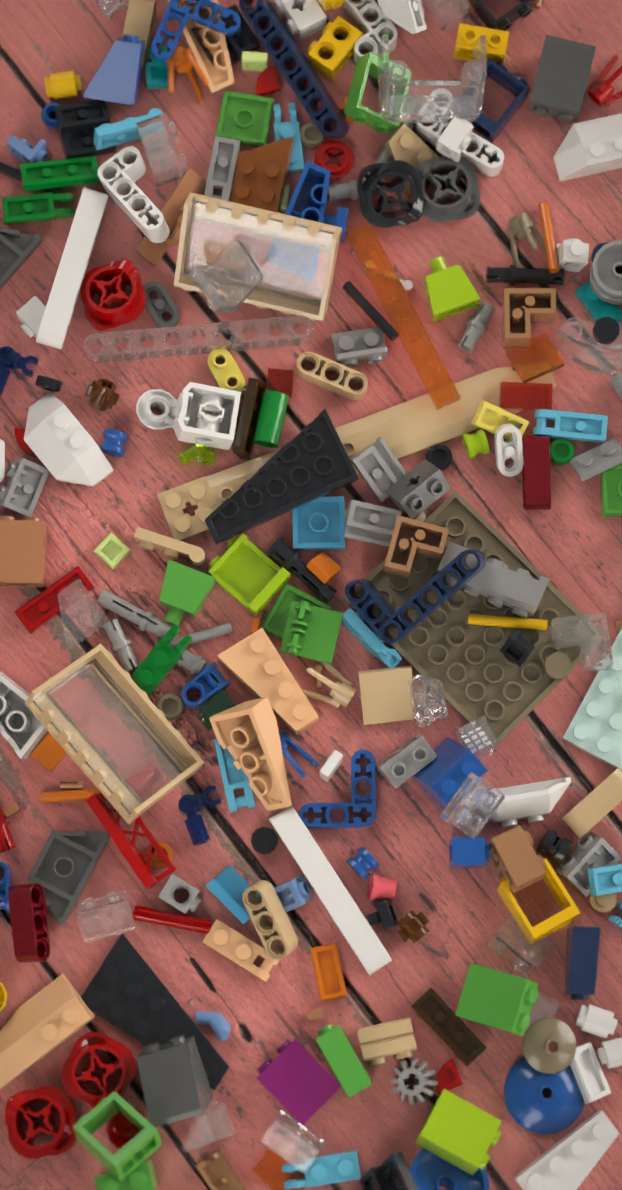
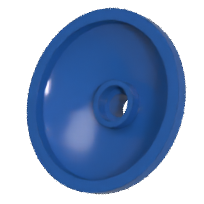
[504,1056,585,1134]
[410,1148,489,1190]

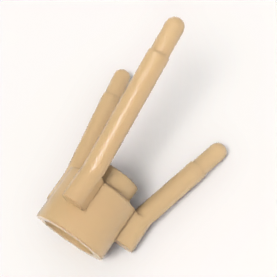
[302,661,357,708]

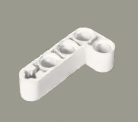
[342,0,397,62]
[415,87,504,177]
[98,146,170,243]

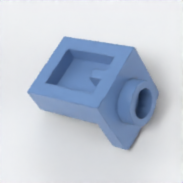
[6,135,48,164]
[274,875,313,912]

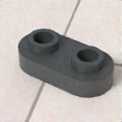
[143,281,180,330]

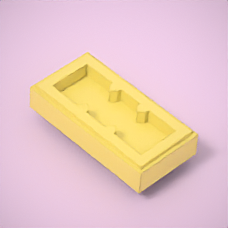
[471,400,529,440]

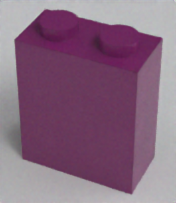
[257,1039,341,1125]

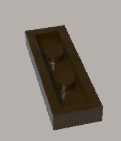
[232,378,266,460]
[411,987,487,1067]

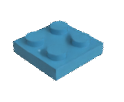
[292,496,346,551]

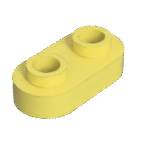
[207,349,246,395]

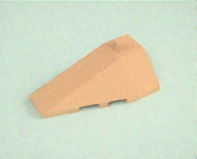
[209,697,292,811]

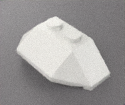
[378,0,427,34]
[553,113,622,181]
[24,392,114,487]
[463,777,571,827]

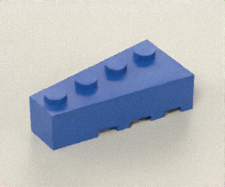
[266,161,330,281]

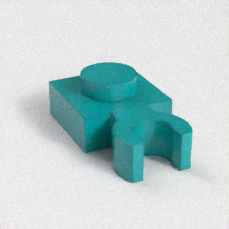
[145,46,168,90]

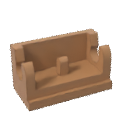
[196,1149,247,1190]

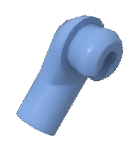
[195,1011,231,1041]

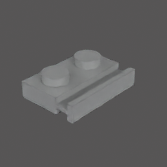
[350,437,407,502]
[343,500,402,548]

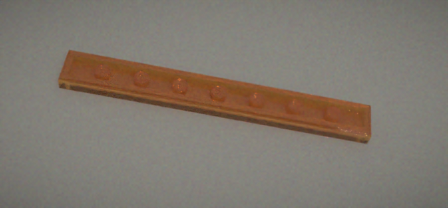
[345,221,461,410]

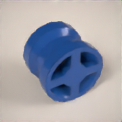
[99,429,129,457]
[346,846,380,880]

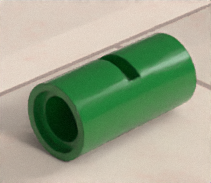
[253,390,289,448]

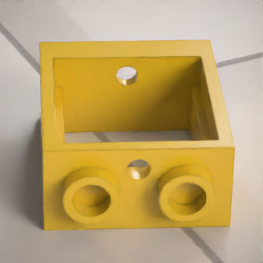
[497,858,580,946]

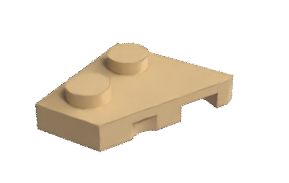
[385,123,440,195]

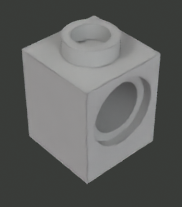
[158,874,202,915]

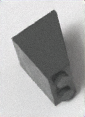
[528,35,596,122]
[137,1035,214,1127]

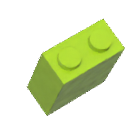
[415,1089,502,1175]

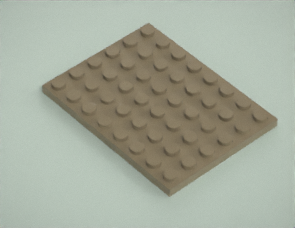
[344,490,606,748]

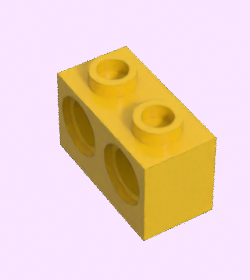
[307,16,363,81]
[453,23,509,64]

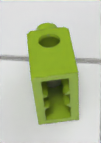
[424,257,480,323]

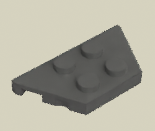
[0,227,43,290]
[28,831,110,926]

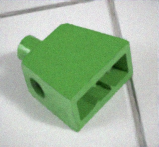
[159,560,216,626]

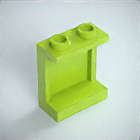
[208,533,291,617]

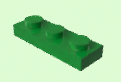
[20,156,100,191]

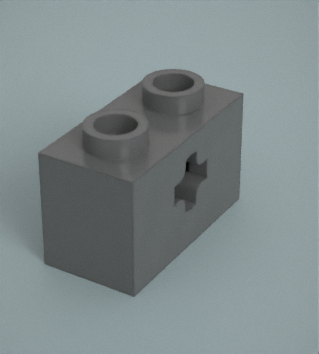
[386,460,451,519]

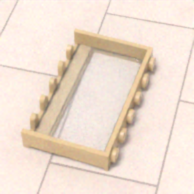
[174,192,342,321]
[24,644,205,824]

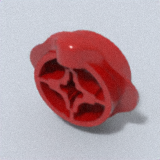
[80,259,146,331]
[62,1032,136,1108]
[5,1086,77,1159]

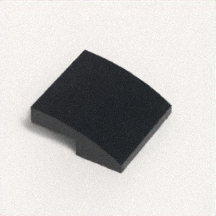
[191,4,260,65]
[54,100,116,159]
[359,1151,418,1190]

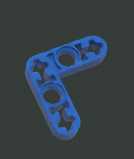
[151,0,241,62]
[299,750,376,828]

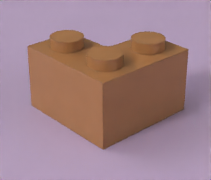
[502,288,556,347]
[383,515,449,578]
[489,825,546,893]

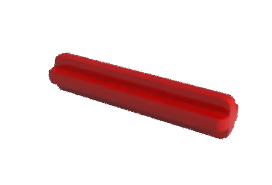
[132,905,212,934]

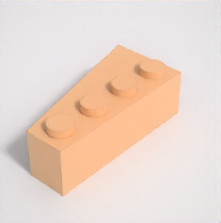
[217,628,319,735]

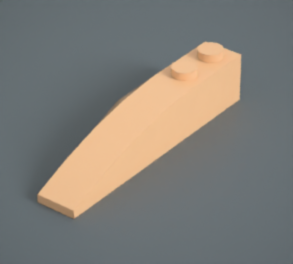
[164,0,235,94]
[0,974,95,1091]

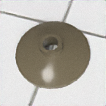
[522,1018,576,1074]

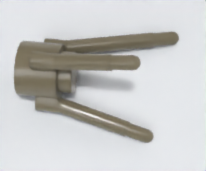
[507,213,546,268]

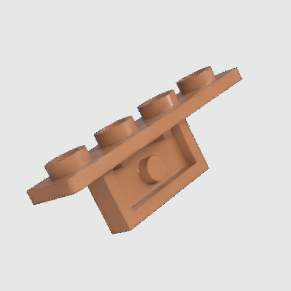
[136,168,206,266]

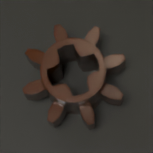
[85,379,120,411]
[397,910,429,943]

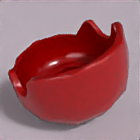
[106,1106,146,1149]

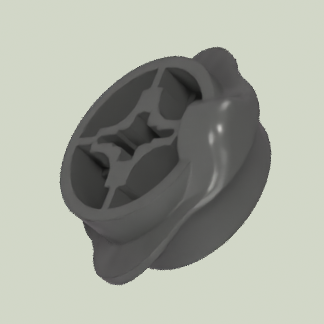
[415,157,480,222]

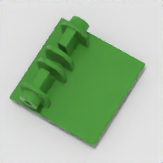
[280,601,343,664]

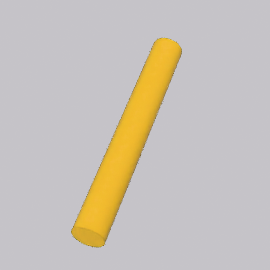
[467,614,548,630]

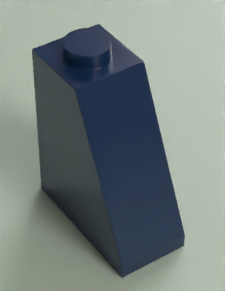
[565,926,600,1000]

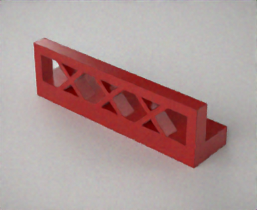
[86,792,177,889]

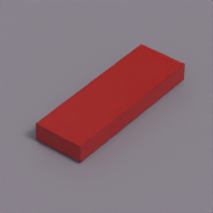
[15,566,94,634]

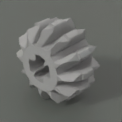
[390,1058,437,1106]

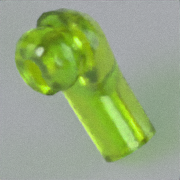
[177,444,216,466]

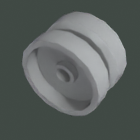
[589,240,622,304]

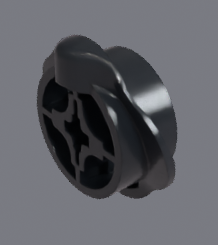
[357,160,424,228]

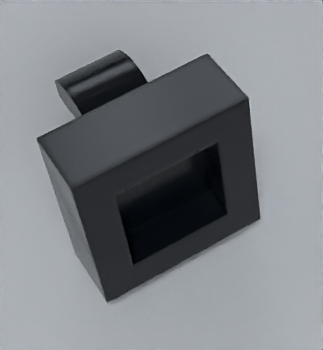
[499,630,535,667]
[367,900,398,929]

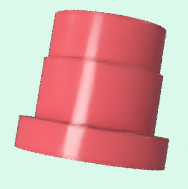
[367,873,397,900]

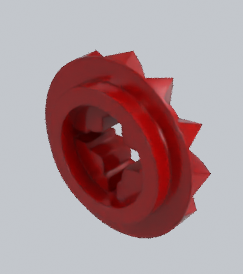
[314,140,354,180]

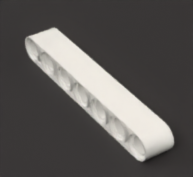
[36,187,109,350]
[269,805,392,975]

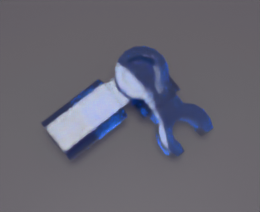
[0,346,39,397]
[178,786,221,846]

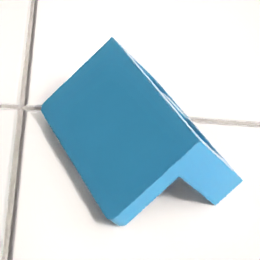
[206,865,262,925]

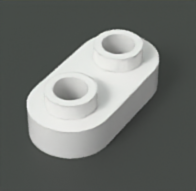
[494,424,523,477]

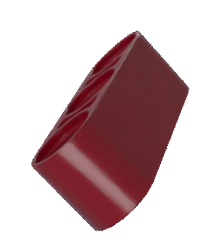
[522,436,551,510]
[8,883,50,963]

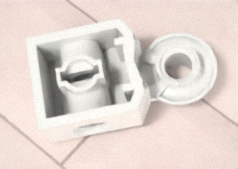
[136,382,241,450]

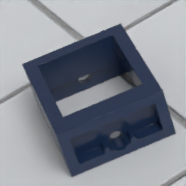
[452,59,530,143]

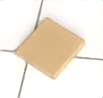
[358,666,416,725]

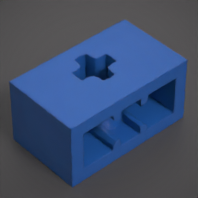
[449,837,490,868]

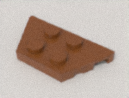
[229,137,294,213]

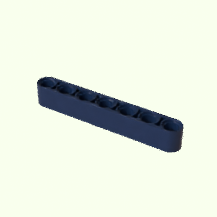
[239,0,349,138]

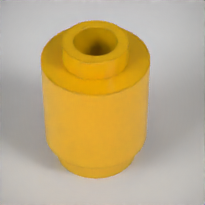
[44,70,82,99]

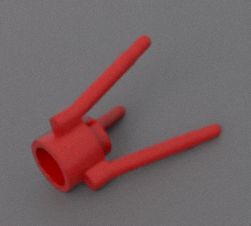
[587,55,622,107]

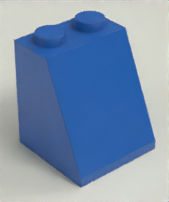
[412,737,488,812]

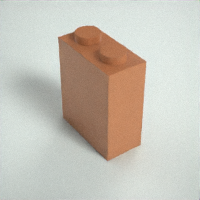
[0,516,47,588]

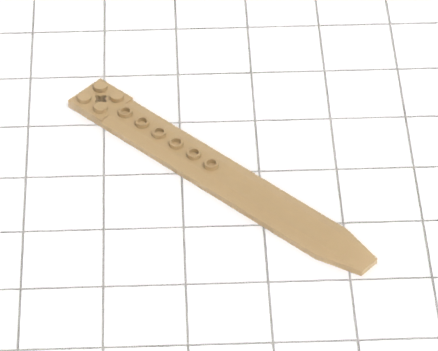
[157,362,557,541]

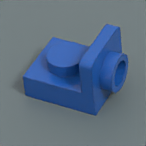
[323,207,348,243]

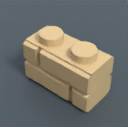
[356,1017,417,1066]

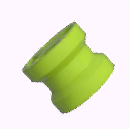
[462,429,490,459]

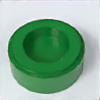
[550,438,575,466]

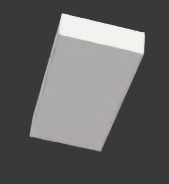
[320,750,343,783]
[570,1042,611,1104]

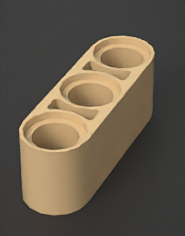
[122,0,157,70]
[297,352,368,401]
[562,768,622,838]
[242,880,298,960]

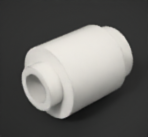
[575,1004,618,1039]
[597,1037,622,1069]

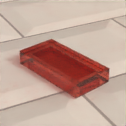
[499,382,552,410]

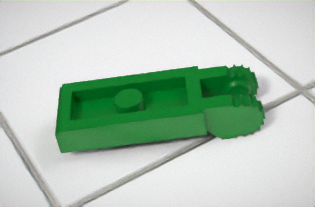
[2,192,75,225]
[131,624,193,696]

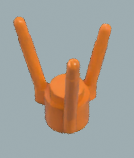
[166,46,209,103]

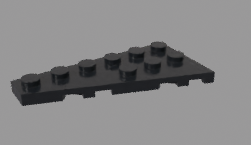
[205,409,359,545]
[81,933,229,1091]

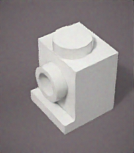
[436,116,473,163]
[555,238,589,272]

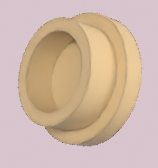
[589,893,617,912]

